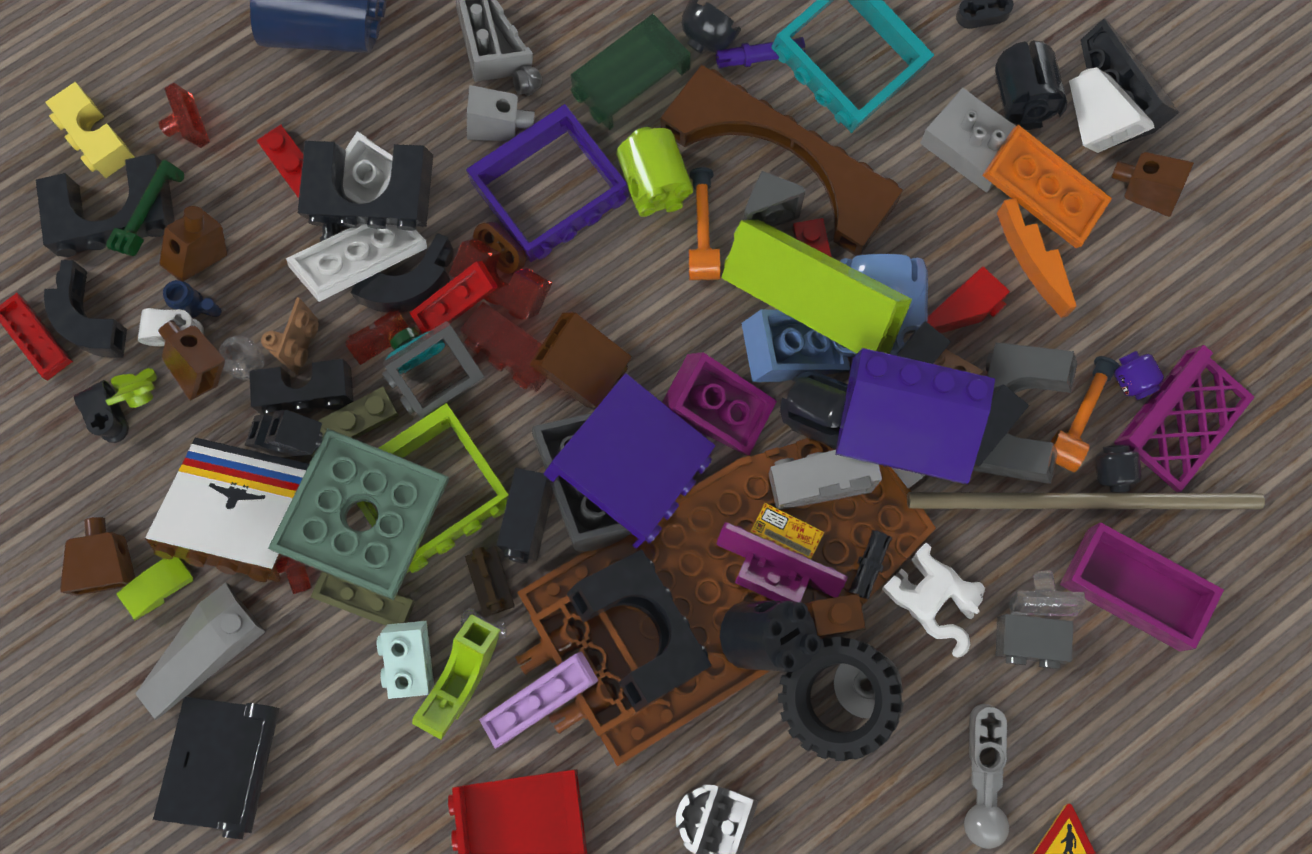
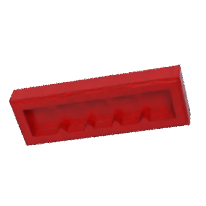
[0,293,73,381]

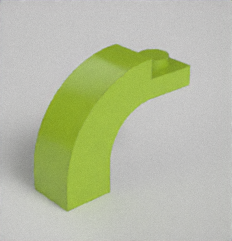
[412,614,500,740]

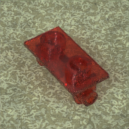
[345,310,409,365]

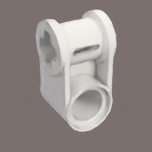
[138,308,204,347]

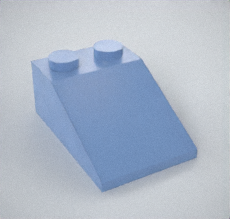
[741,309,850,382]

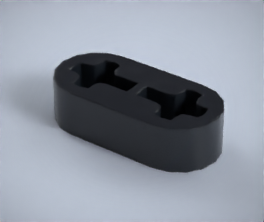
[956,0,1014,29]

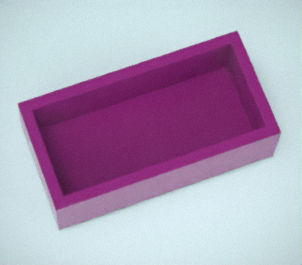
[1059,522,1224,652]

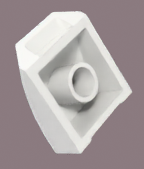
[343,131,393,204]

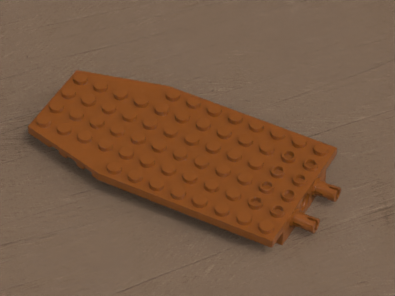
[515,438,936,766]

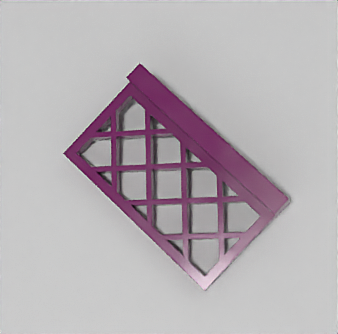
[1114,345,1254,492]

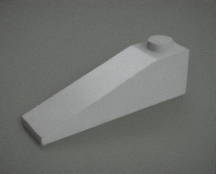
[135,582,266,720]

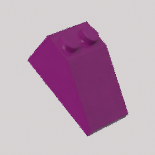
[662,352,777,456]

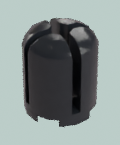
[995,40,1068,130]
[780,371,848,449]

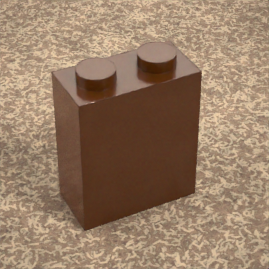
[529,312,632,408]

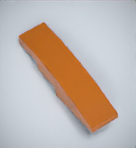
[997,198,1077,318]

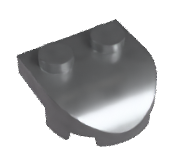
[676,785,758,854]

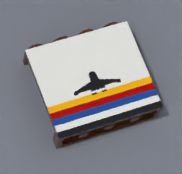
[145,437,309,582]

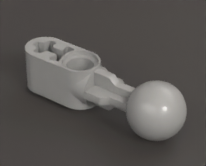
[964,704,1009,849]

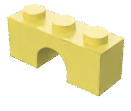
[46,82,135,178]

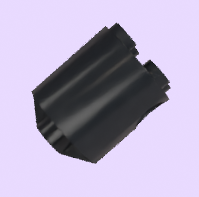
[720,601,821,672]

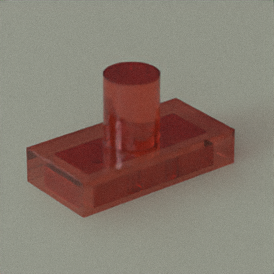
[158,83,210,148]
[276,557,312,594]

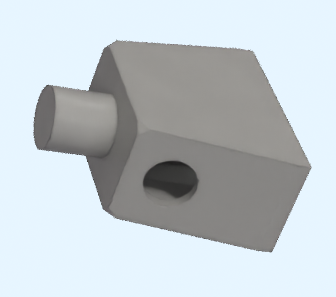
[467,85,535,141]

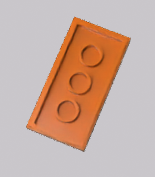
[982,125,1112,248]

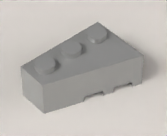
[456,0,533,82]
[768,450,882,510]

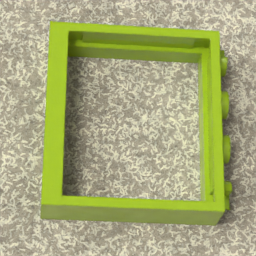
[357,403,509,573]

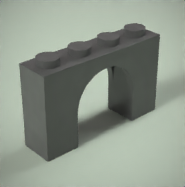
[973,342,1078,484]

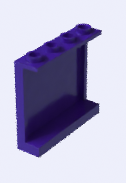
[543,373,715,549]

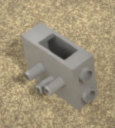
[920,88,1015,193]

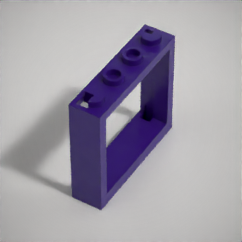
[466,104,629,262]

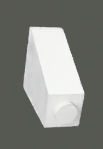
[1069,67,1155,153]

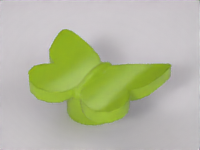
[105,368,157,408]

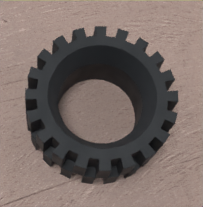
[778,637,904,761]

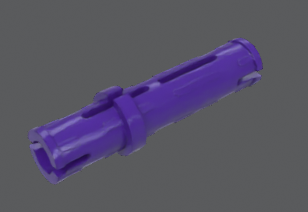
[716,37,806,69]

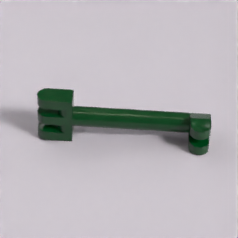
[106,160,184,256]

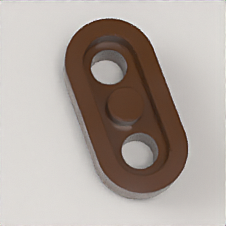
[473,222,526,274]

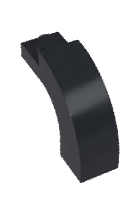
[351,233,454,313]
[44,260,127,358]

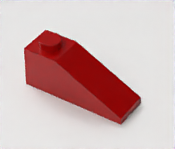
[927,266,1010,333]

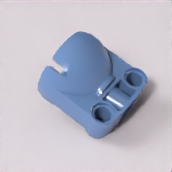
[834,254,928,357]

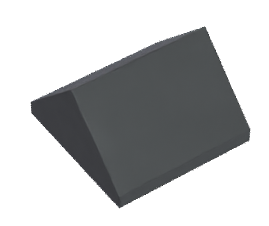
[744,171,805,227]

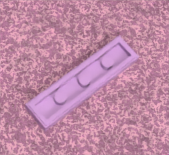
[479,651,599,749]

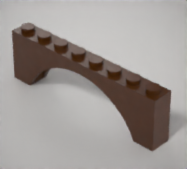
[660,65,903,256]

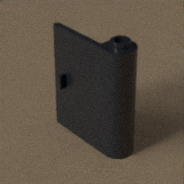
[153,697,280,840]

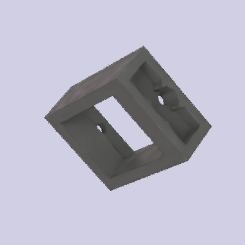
[382,321,484,419]

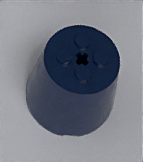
[250,0,386,53]

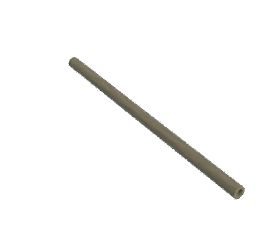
[907,492,1265,510]

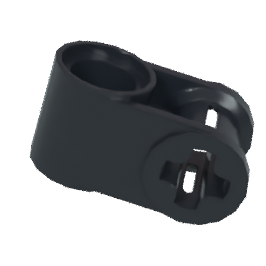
[74,380,129,443]

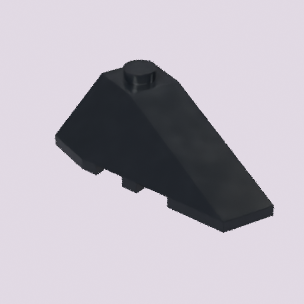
[1080,19,1179,146]

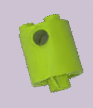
[616,127,693,217]

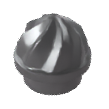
[512,65,542,96]

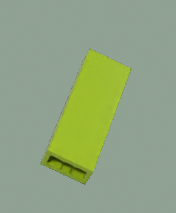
[721,220,912,354]

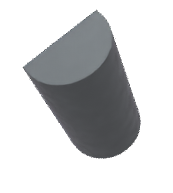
[532,413,631,551]

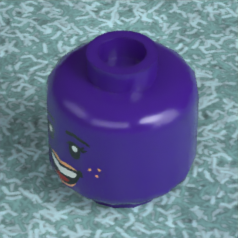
[1114,351,1164,400]

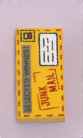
[750,503,824,560]

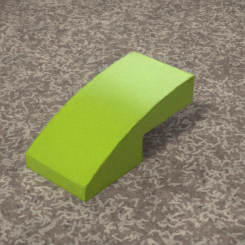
[117,557,193,621]

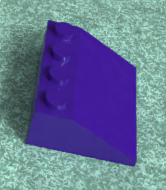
[835,348,995,484]

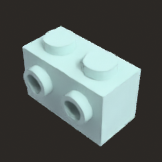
[377,621,434,699]

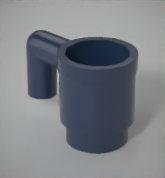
[163,280,222,318]

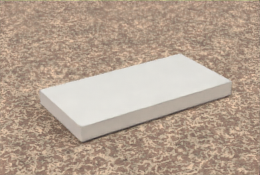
[286,223,427,302]

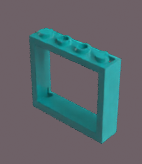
[771,0,934,133]

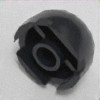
[681,0,741,54]

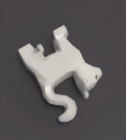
[882,543,985,658]

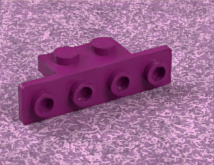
[716,523,848,602]

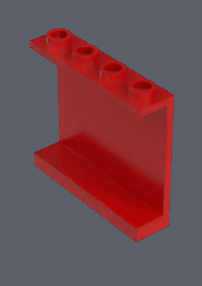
[448,769,588,854]

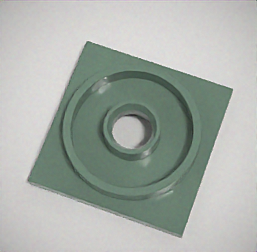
[268,428,449,600]

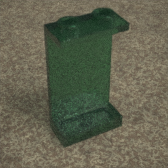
[570,14,691,130]

